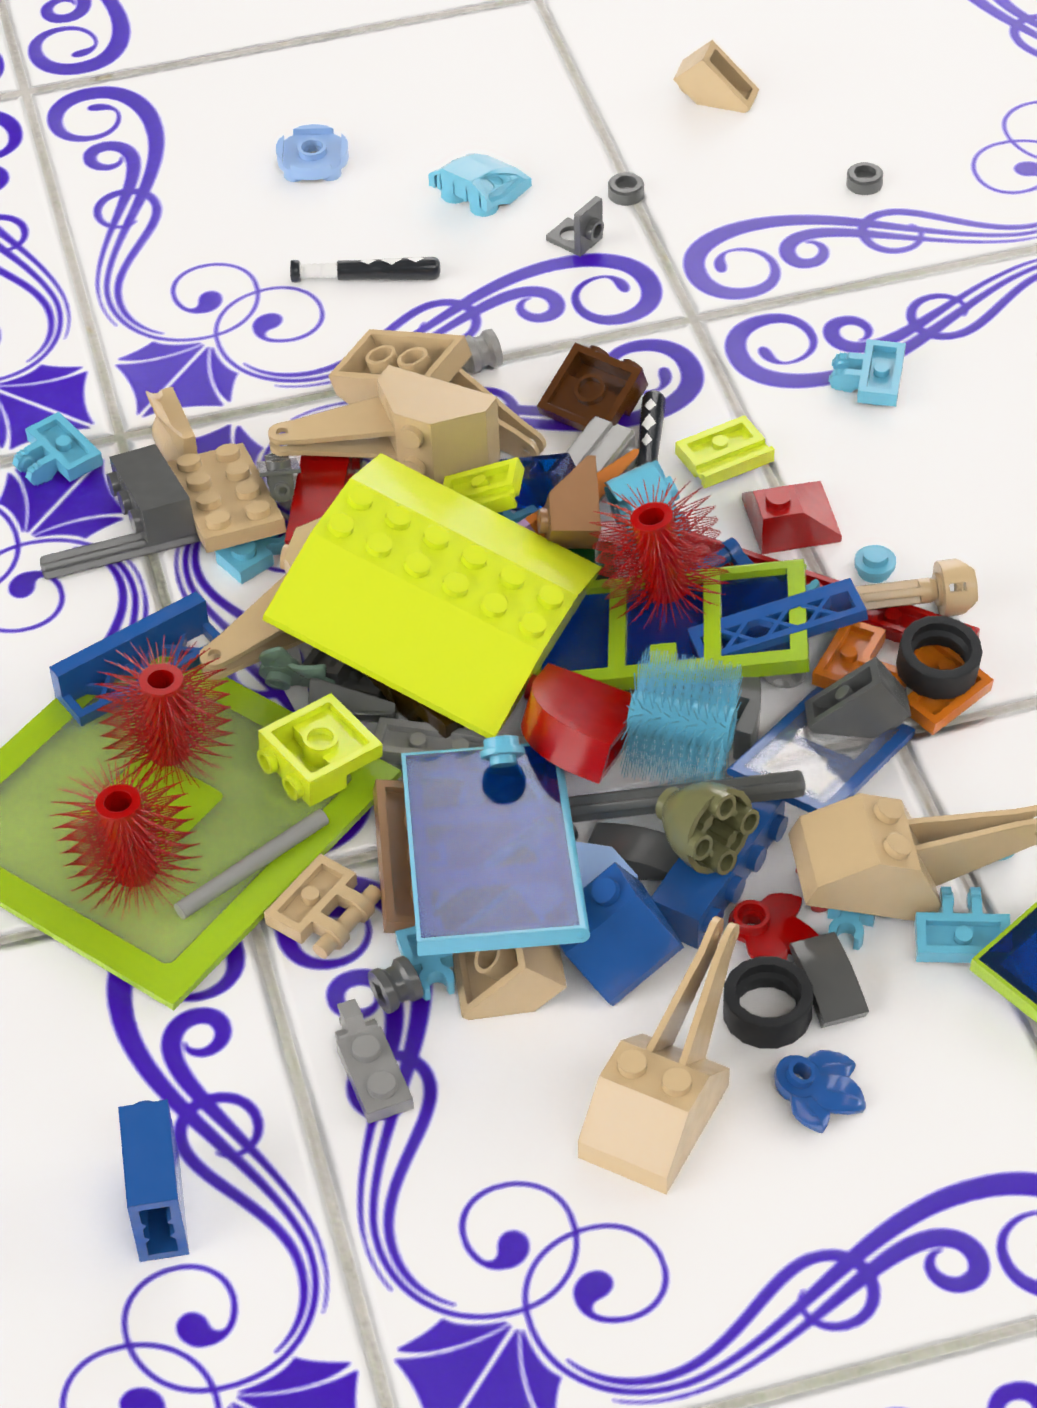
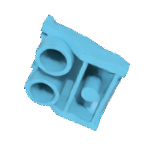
[428,153,532,217]

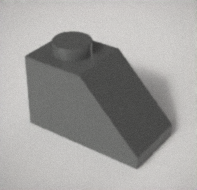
[804,657,911,738]

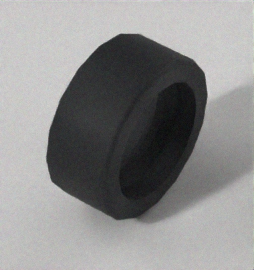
[896,616,983,700]
[723,956,813,1049]

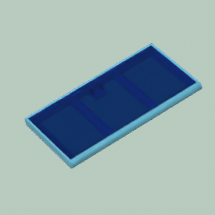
[401,743,590,956]

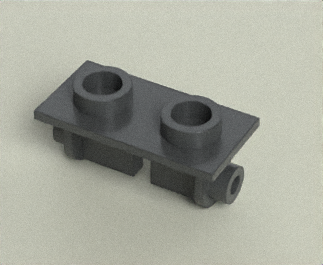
[256,453,301,502]

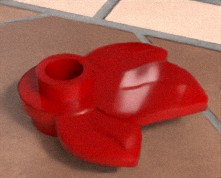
[728,893,819,960]

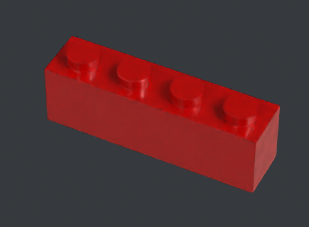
[285,455,363,545]

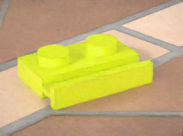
[675,415,775,489]
[443,457,525,513]

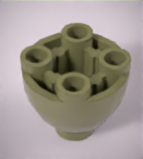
[655,782,760,875]

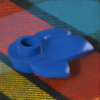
[774,1050,866,1133]

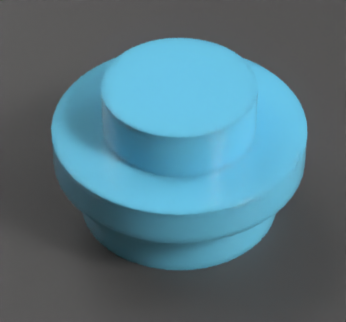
[854,545,896,583]
[480,735,525,768]

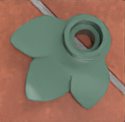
[259,646,335,690]

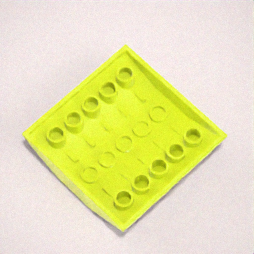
[262,453,602,738]

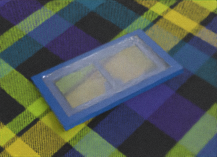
[726,686,916,813]

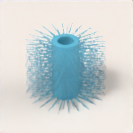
[620,647,743,785]

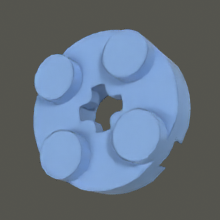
[276,124,349,182]

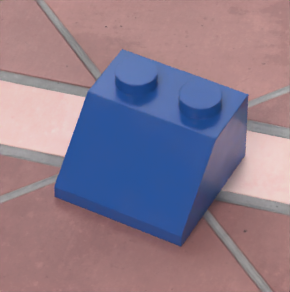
[544,862,684,1006]

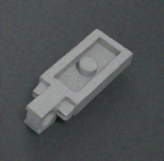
[334,999,414,1124]

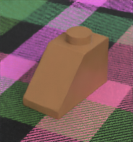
[537,455,601,549]

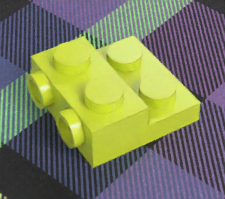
[257,693,383,807]

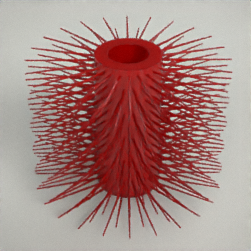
[589,477,730,630]
[94,635,235,795]
[49,753,203,920]

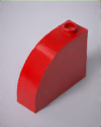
[521,663,632,784]

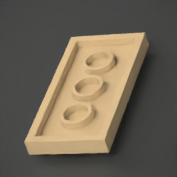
[167,443,286,553]

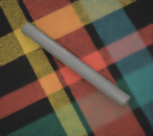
[174,809,329,920]

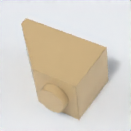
[673,39,759,113]

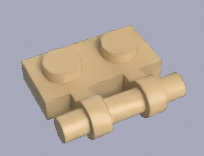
[264,854,381,959]

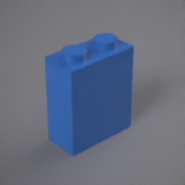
[118,1099,190,1262]

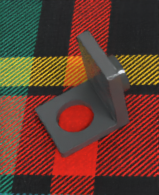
[546,196,604,257]

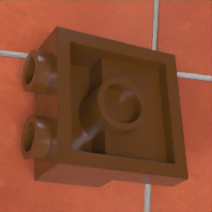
[537,342,648,431]

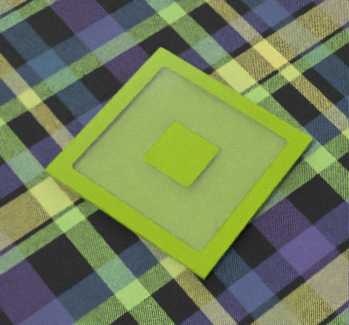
[0,656,402,1011]

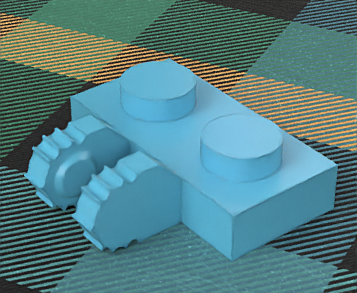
[828,339,906,407]
[12,412,103,486]
[914,886,1012,964]

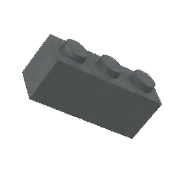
[106,444,196,547]

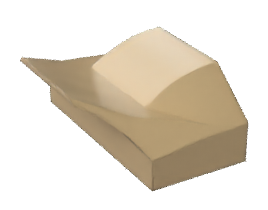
[145,387,198,462]

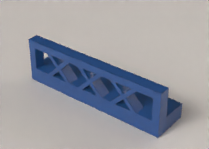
[687,578,868,659]
[49,591,220,727]

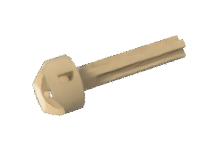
[855,558,978,617]

